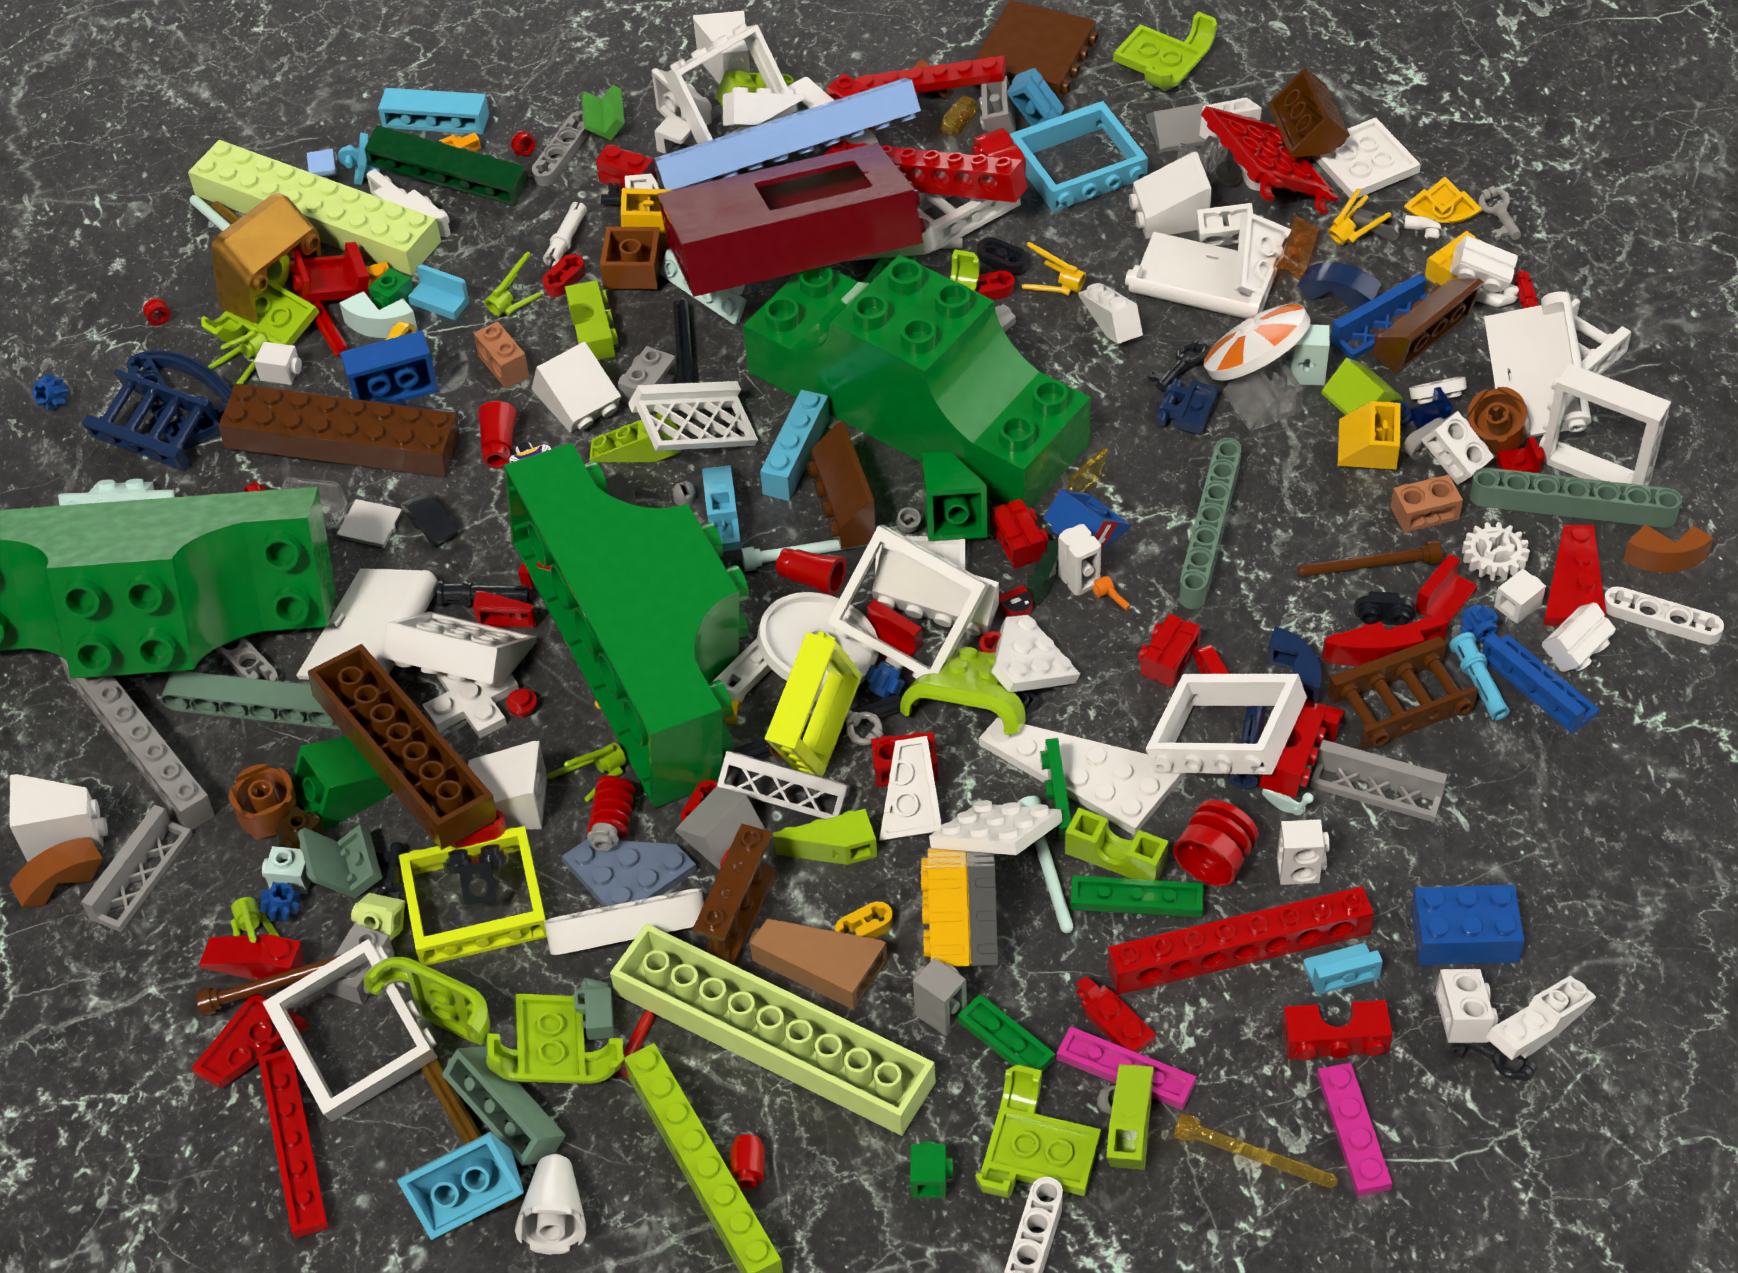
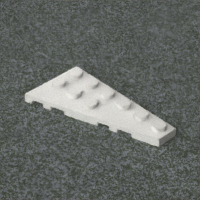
[979,718,1186,835]

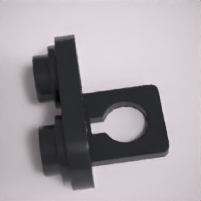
[1354,591,1416,625]
[443,844,509,905]

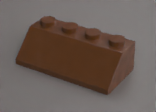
[1267,67,1350,158]
[1371,278,1483,375]
[807,421,875,549]

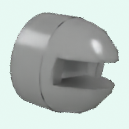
[673,481,697,506]
[897,507,921,534]
[1097,1086,1115,1114]

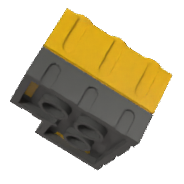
[921,848,998,966]

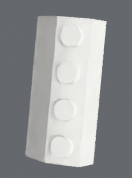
[872,547,999,636]

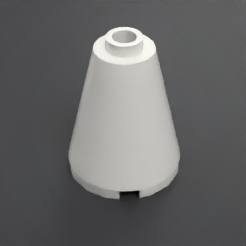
[515,1154,586,1255]

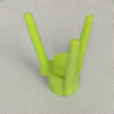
[484,252,542,316]
[208,330,268,390]
[547,742,626,802]
[230,897,280,943]

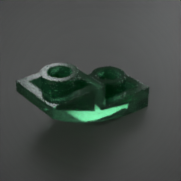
[1028,541,1058,606]

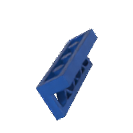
[1331,274,1427,360]
[1482,633,1600,734]

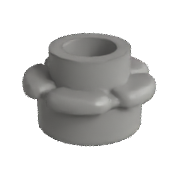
[587,823,619,851]

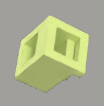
[351,893,405,941]

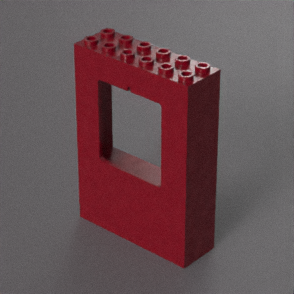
[657,143,926,297]

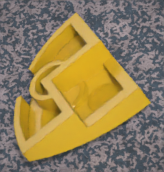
[1404,177,1482,224]

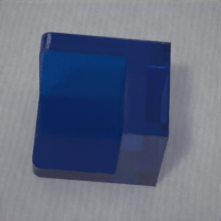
[1411,387,1452,429]

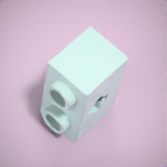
[1285,324,1329,385]

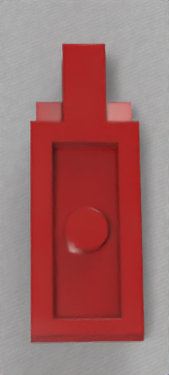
[1076,976,1156,1053]

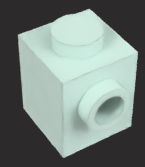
[262,846,311,894]

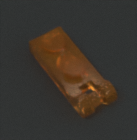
[1275,216,1319,280]

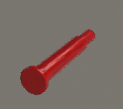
[615,1010,656,1078]

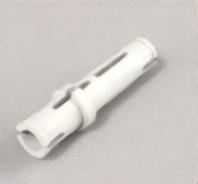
[543,202,587,267]

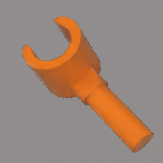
[1092,576,1131,610]

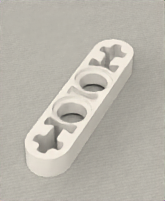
[1604,586,1724,645]

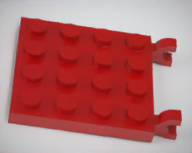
[1201,106,1339,215]

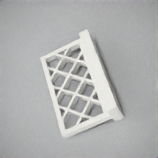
[628,381,758,451]

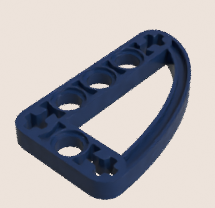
[126,350,233,450]

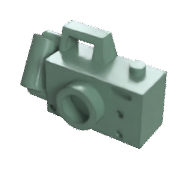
[574,978,614,1040]

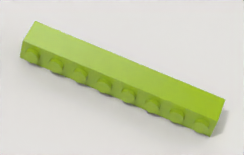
[624,1043,783,1273]

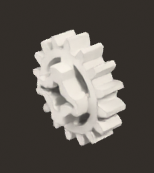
[1462,522,1530,581]

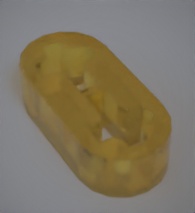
[941,95,978,137]

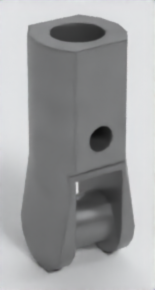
[1352,208,1404,241]

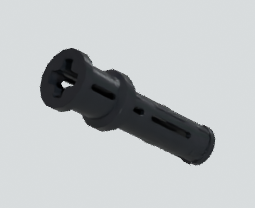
[437,580,529,607]

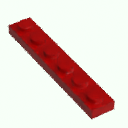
[856,56,1007,93]
[258,1049,329,1239]

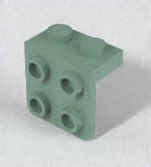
[298,824,382,899]

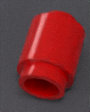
[729,1134,765,1189]

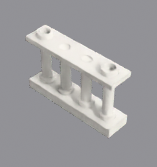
[917,154,1021,251]
[1508,299,1631,375]

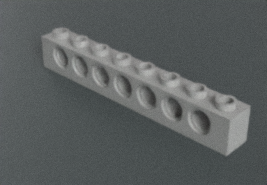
[59,657,215,830]

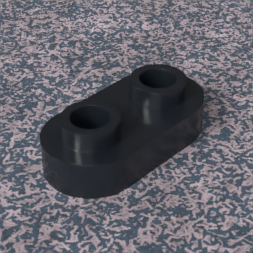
[977,237,1027,274]

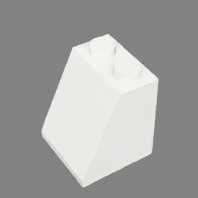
[693,11,750,85]
[1129,152,1211,239]
[532,341,621,433]
[468,741,548,829]
[10,774,108,862]

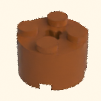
[1468,387,1530,454]
[229,764,300,840]

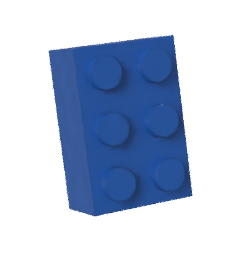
[340,330,439,401]
[1410,884,1524,965]

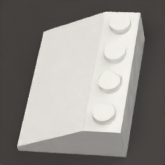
[383,612,537,687]

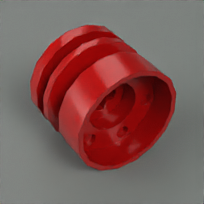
[1173,799,1259,887]

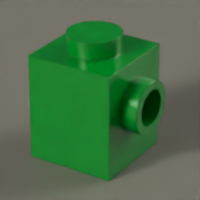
[369,268,413,310]
[910,1141,953,1198]

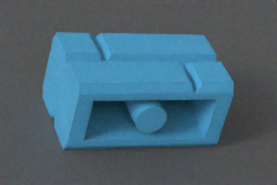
[1006,68,1064,126]

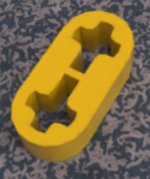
[835,901,893,939]

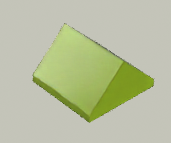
[1321,358,1403,415]

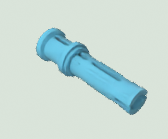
[1449,632,1510,721]

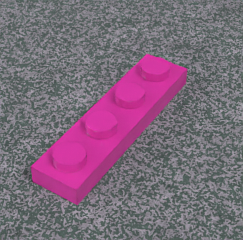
[1056,1026,1196,1111]
[1317,1063,1392,1197]

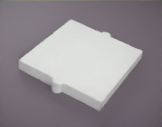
[337,499,403,548]

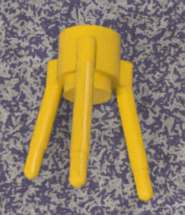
[1327,188,1392,246]
[1022,242,1086,296]

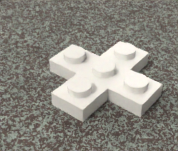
[422,672,519,739]

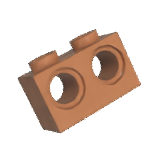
[474,321,530,389]
[1391,475,1463,533]

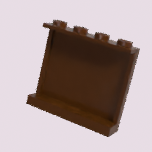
[974,0,1099,102]

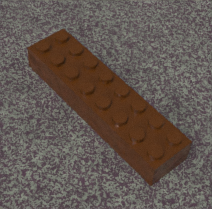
[219,383,460,478]
[308,644,497,850]

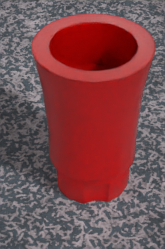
[477,401,517,468]
[776,548,847,597]

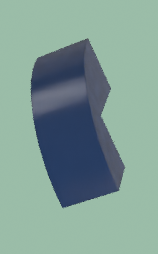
[1297,262,1382,311]
[1267,626,1322,703]

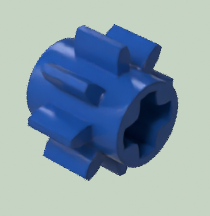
[32,374,68,410]
[1459,605,1499,643]
[865,660,905,698]
[260,882,300,922]

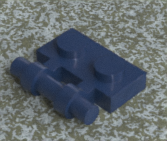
[1155,379,1219,435]

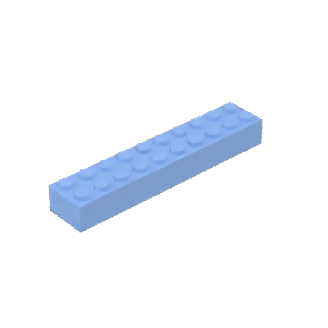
[654,78,921,190]

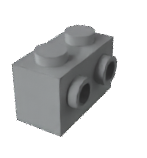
[979,76,1016,134]
[618,346,678,413]
[326,923,394,1005]
[913,958,967,1037]

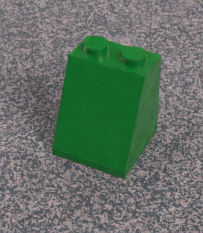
[921,451,987,541]
[291,736,391,831]

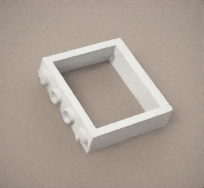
[663,23,798,144]
[1539,363,1671,486]
[827,525,990,679]
[1146,674,1307,775]
[263,939,438,1122]

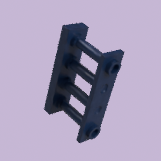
[82,369,219,471]

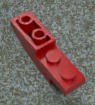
[1322,614,1448,667]

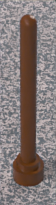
[1297,540,1443,577]
[196,954,342,1017]

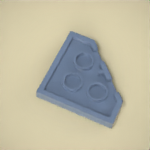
[562,839,697,907]

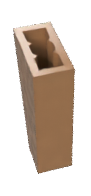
[749,919,887,1010]

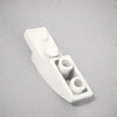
[366,169,451,238]
[1485,975,1596,1060]

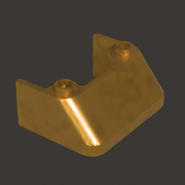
[211,192,321,323]

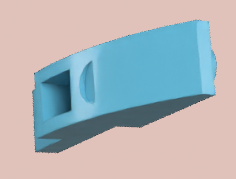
[702,465,741,551]

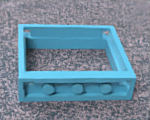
[1009,101,1148,212]

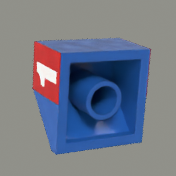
[1043,489,1132,551]

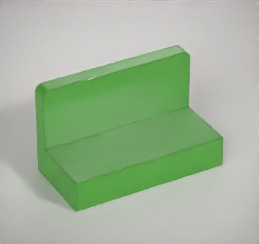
[582,85,625,140]

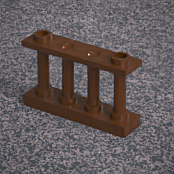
[1328,636,1478,750]
[692,823,777,966]

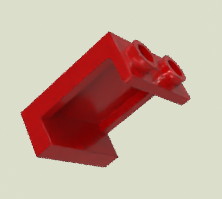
[289,242,369,302]

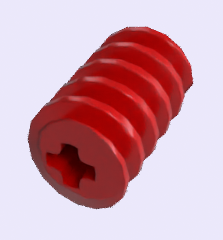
[587,775,636,839]

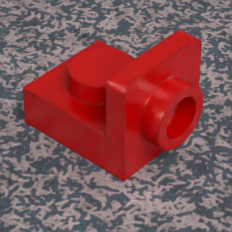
[1496,436,1545,473]

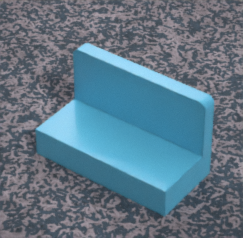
[408,264,470,320]
[1303,943,1383,995]

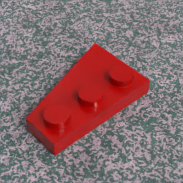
[191,994,308,1089]

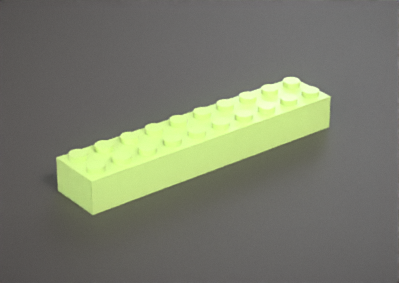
[188,140,441,276]
[610,923,936,1136]

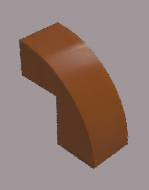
[1623,524,1714,573]
[10,837,103,907]

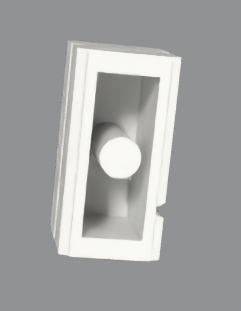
[1450,235,1518,293]
[1058,524,1101,596]
[1542,602,1616,672]

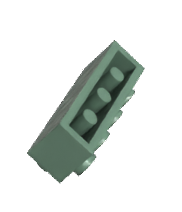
[442,1046,566,1166]

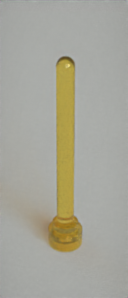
[1173,1112,1337,1188]

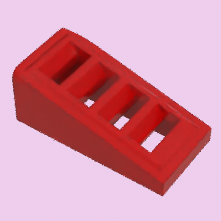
[473,591,537,628]

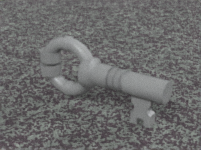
[1478,186,1521,241]
[810,689,884,745]

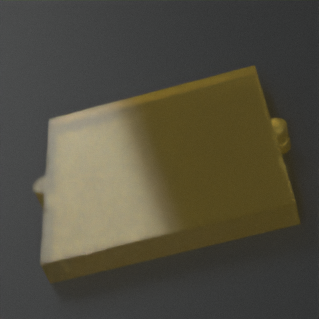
[1066,447,1108,492]

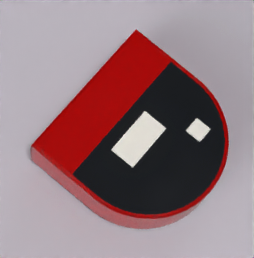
[999,585,1033,617]

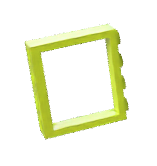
[765,631,862,777]
[399,826,547,966]

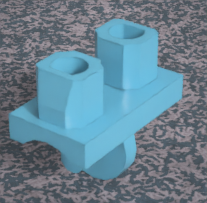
[338,133,380,185]

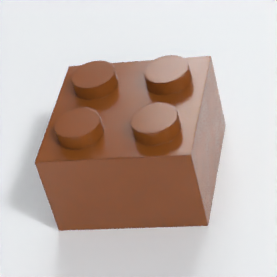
[600,227,663,289]

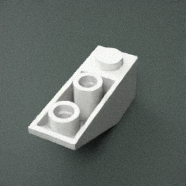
[723,87,806,127]
[1078,283,1143,344]

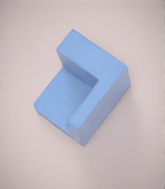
[307,149,338,177]

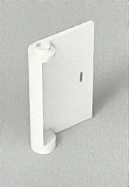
[1125,232,1280,319]
[1484,292,1591,438]
[296,568,438,680]

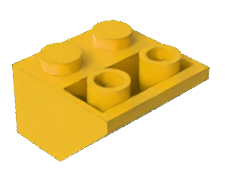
[621,188,672,251]
[1337,401,1401,470]

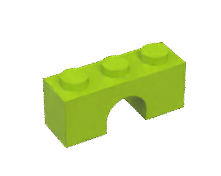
[565,280,619,360]
[1065,808,1169,880]

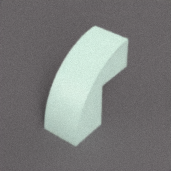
[339,291,418,338]

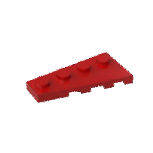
[1543,525,1607,626]

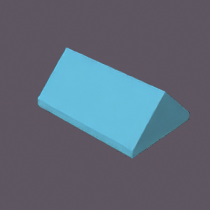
[397,1132,524,1240]

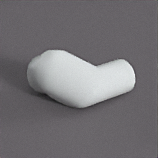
[1404,215,1442,240]
[1476,284,1519,308]

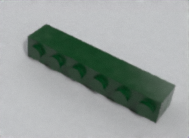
[365,125,527,206]

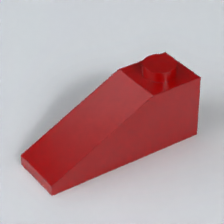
[199,934,304,987]

